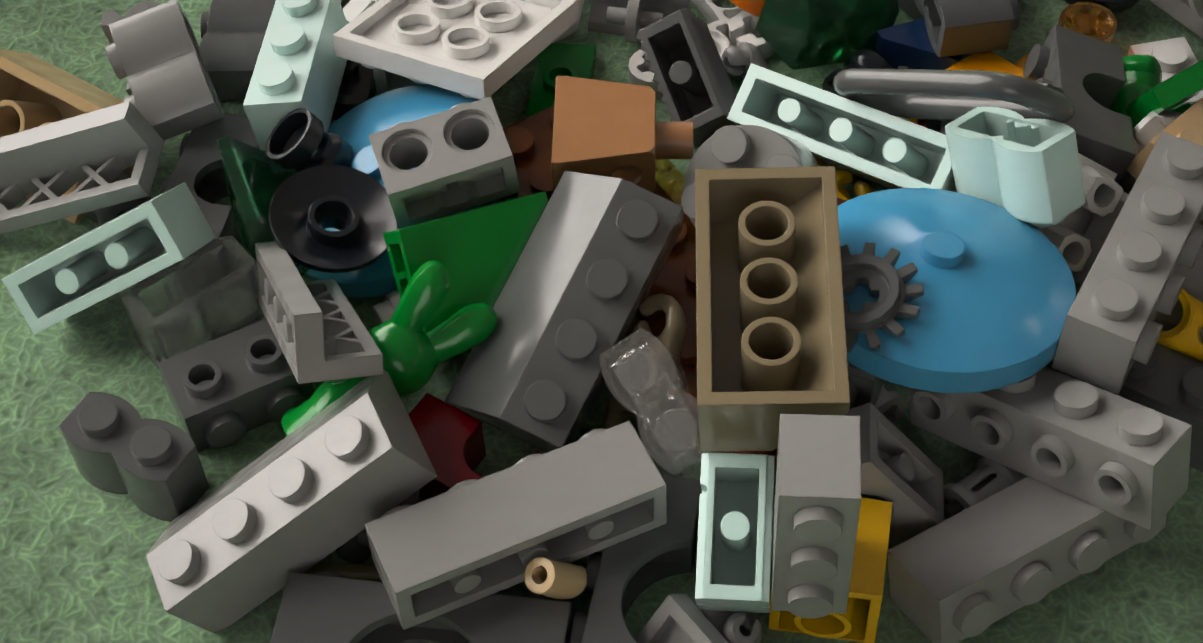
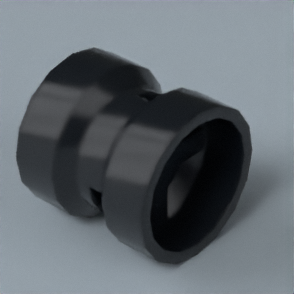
[266,108,353,173]

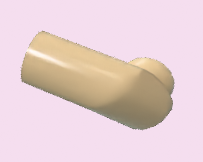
[524,557,587,599]

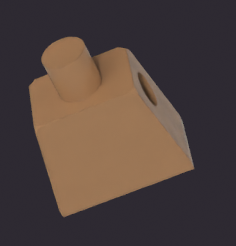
[551,76,693,192]

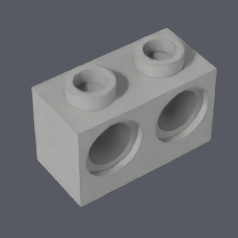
[368,96,521,228]

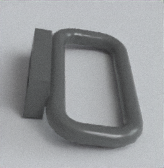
[833,68,1074,135]

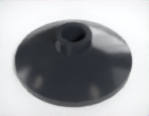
[269,165,397,273]

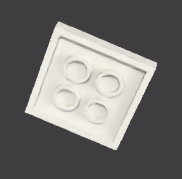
[333,0,579,100]

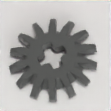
[840,242,924,353]

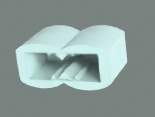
[945,107,1086,228]

